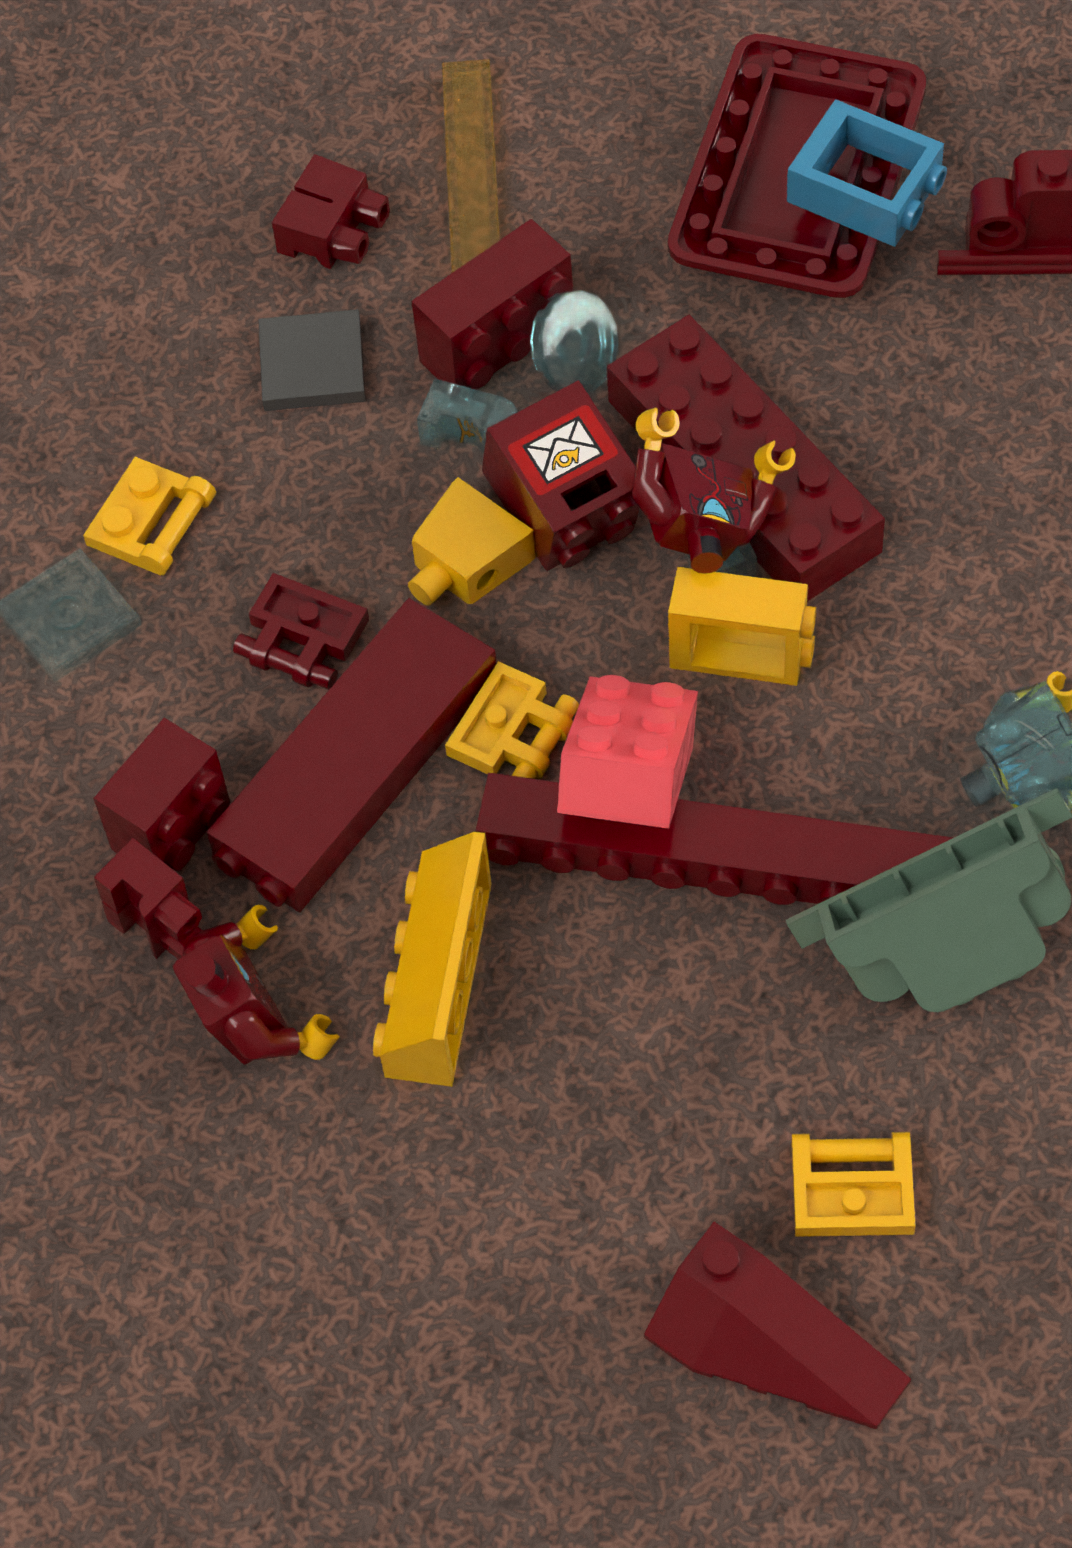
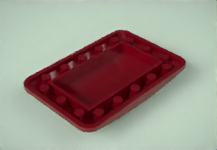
[668,34,926,298]

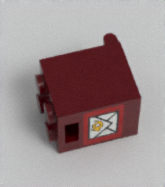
[482,380,640,571]

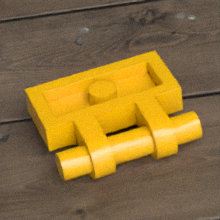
[445,661,579,779]

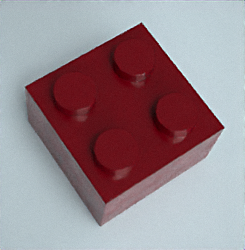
[93,717,231,871]

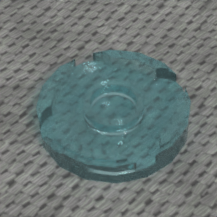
[530,290,618,392]

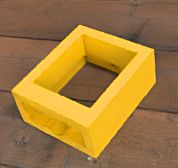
[668,567,817,686]

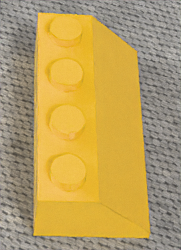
[373,832,492,1087]

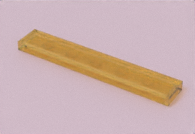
[442,59,500,273]

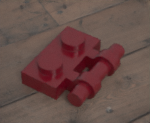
[233,573,369,690]

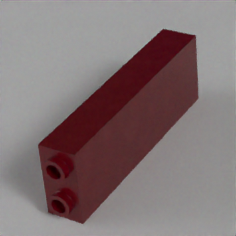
[207,598,497,913]

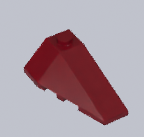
[644,1222,911,1429]

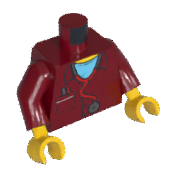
[632,408,796,574]
[172,905,340,1065]

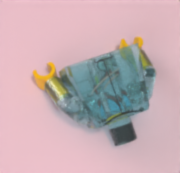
[960,671,1072,815]

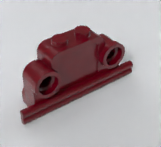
[937,150,1072,275]

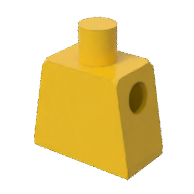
[408,477,536,606]

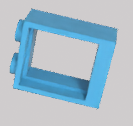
[787,99,947,247]

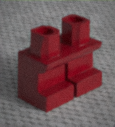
[271,154,390,269]
[94,838,202,960]

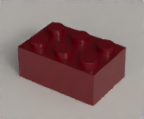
[411,219,575,398]

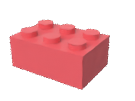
[557,675,698,829]

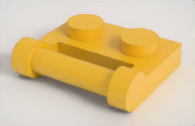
[83,457,216,576]
[791,1132,916,1237]

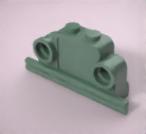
[786,788,1072,1012]

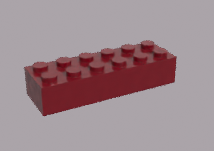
[607,314,885,602]

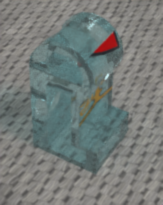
[417,378,517,454]

